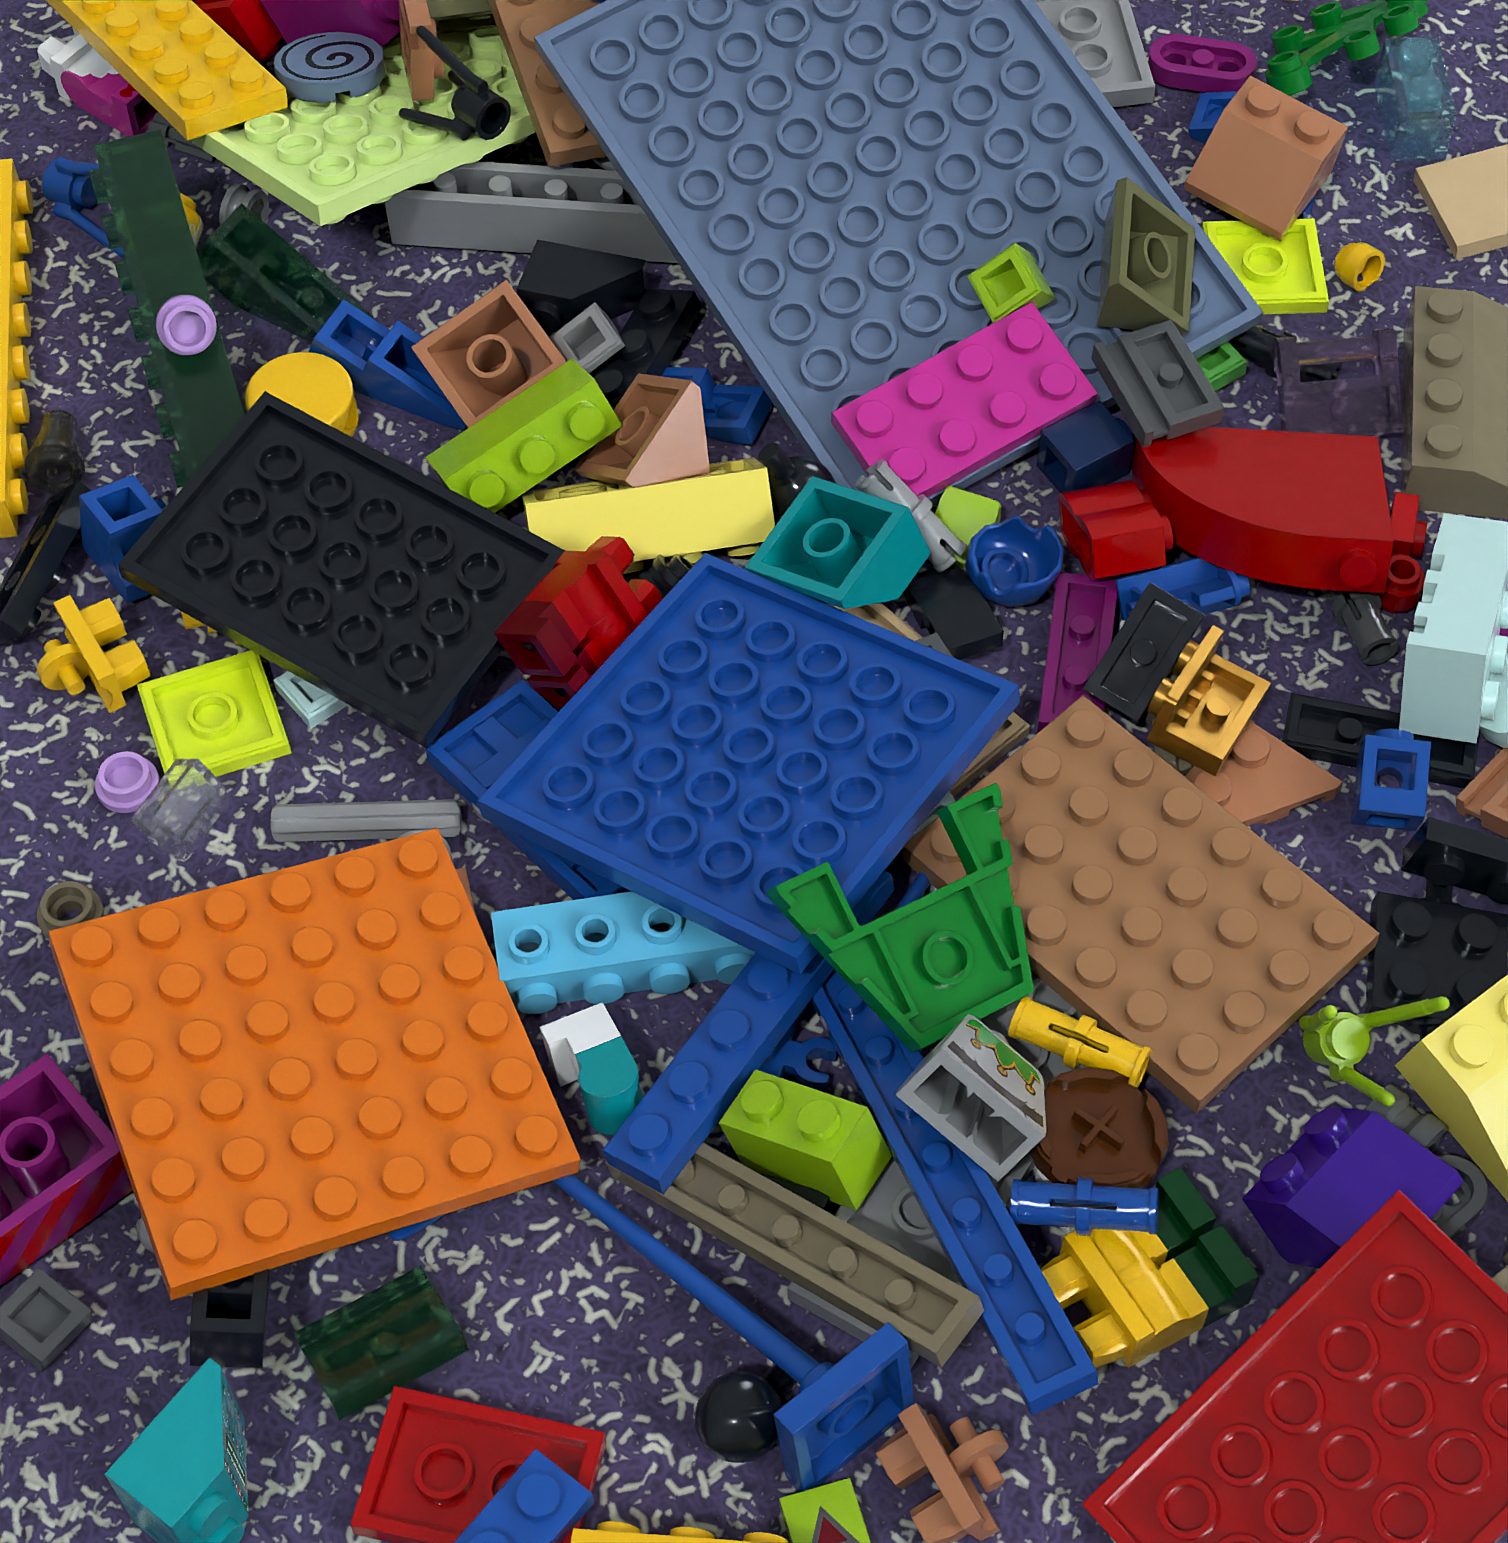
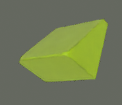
[967,243,1055,323]
[935,486,1002,568]

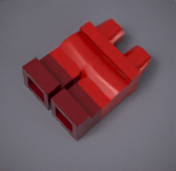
[494,536,663,712]

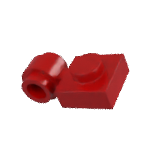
[1378,492,1427,614]

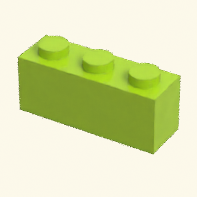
[425,358,623,513]

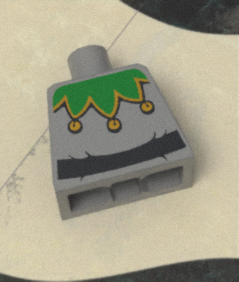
[896,1014,1046,1181]

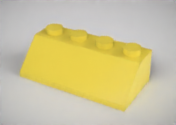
[522,457,775,574]

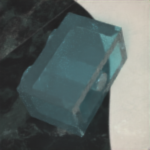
[1374,37,1457,162]

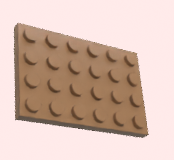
[902,695,1380,1114]

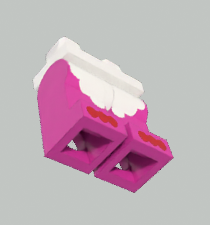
[37,28,158,140]

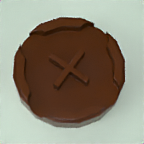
[1029,1067,1168,1189]

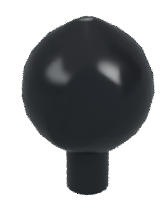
[758,443,836,520]
[694,1365,794,1463]

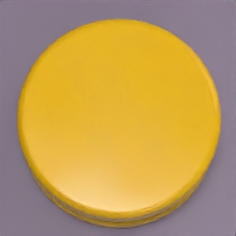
[245,352,359,437]

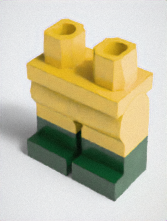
[1040,1167,1259,1368]

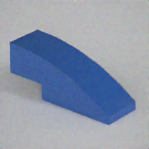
[309,300,466,431]

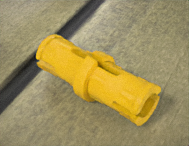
[1008,996,1152,1088]

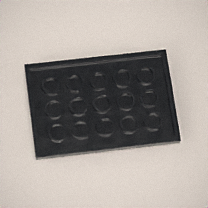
[117,391,565,748]

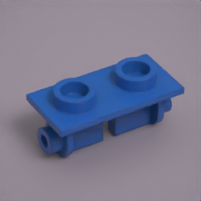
[1115,557,1250,621]

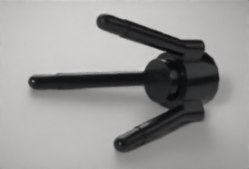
[399,26,511,141]

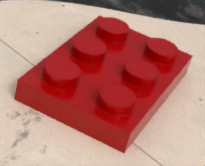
[350,1386,607,1543]

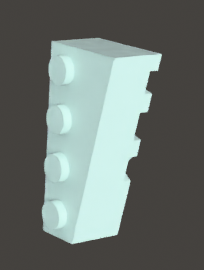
[1399,513,1508,744]

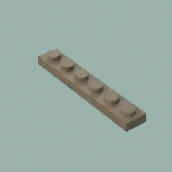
[605,1143,984,1368]

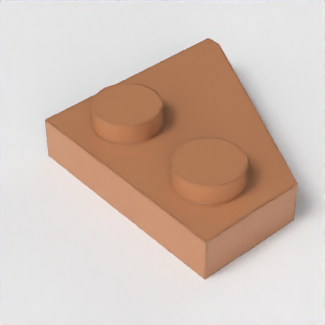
[1185,721,1343,827]

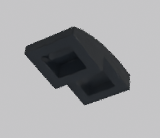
[903,562,1004,660]

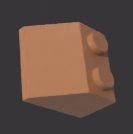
[1183,75,1348,241]
[411,280,566,428]

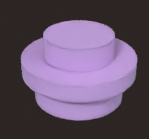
[156,295,217,355]
[95,751,160,813]

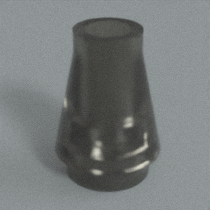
[24,410,85,494]

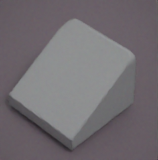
[550,302,625,373]

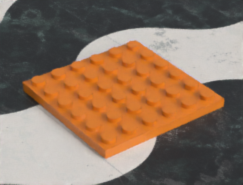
[49,828,581,1300]

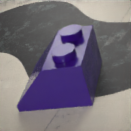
[1242,1106,1464,1268]

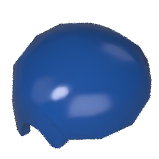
[965,516,1065,607]

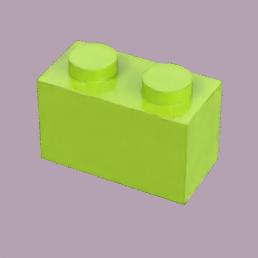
[719,1069,892,1211]

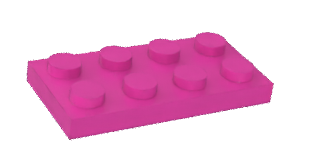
[831,302,1098,498]

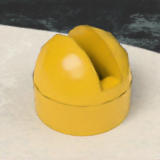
[1334,242,1385,292]

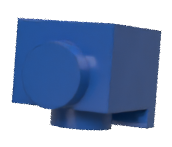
[1351,729,1431,832]

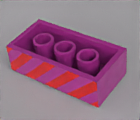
[0,1054,133,1286]

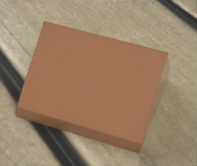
[574,373,710,488]

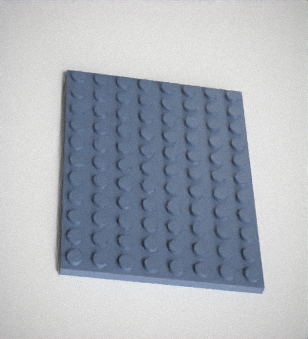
[534,0,1264,506]

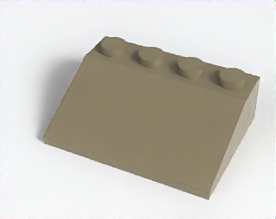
[1400,286,1508,519]

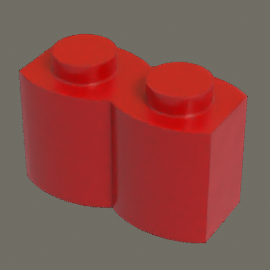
[1058,480,1173,580]

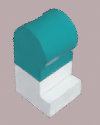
[540,1002,644,1135]

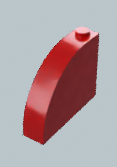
[1132,427,1394,593]

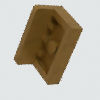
[1147,625,1271,777]

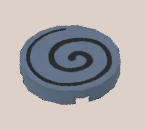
[274,32,385,103]

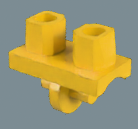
[37,595,151,713]

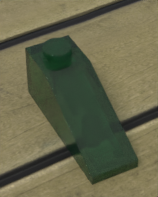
[192,203,374,343]

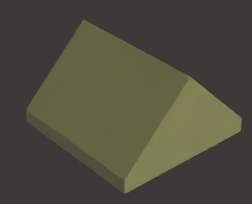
[1096,177,1195,334]

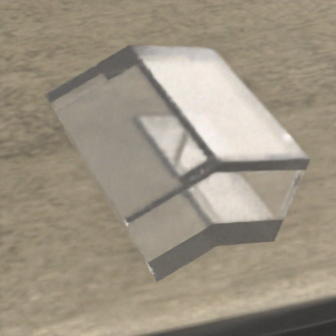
[131,758,230,864]

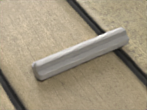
[270,799,462,842]

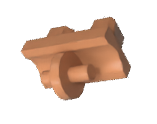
[876,1403,1009,1543]

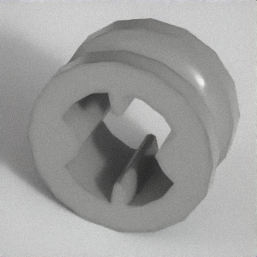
[219,183,269,239]

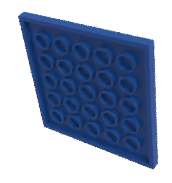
[477,553,1020,974]

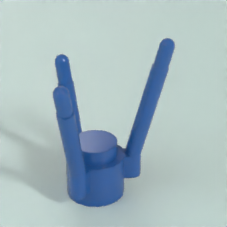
[42,156,155,258]

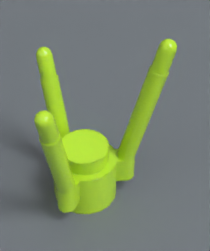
[1299,996,1450,1107]

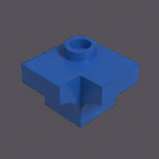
[79,475,167,604]

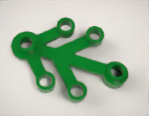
[1265,0,1428,96]

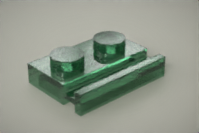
[293,1265,469,1420]

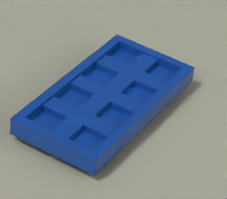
[426,679,631,900]

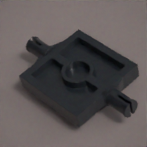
[1365,879,1508,1041]

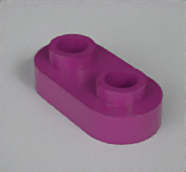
[1148,34,1257,93]

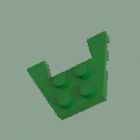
[767,783,1034,1052]

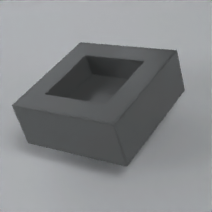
[0,1267,92,1372]

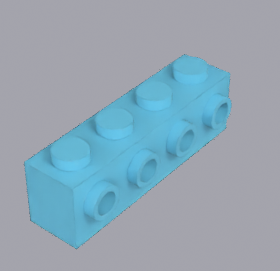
[491,891,755,1014]

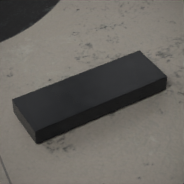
[1282,693,1480,788]

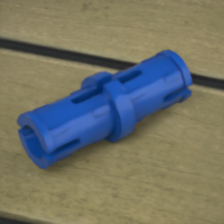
[1010,1177,1159,1236]

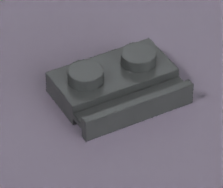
[1091,319,1225,447]

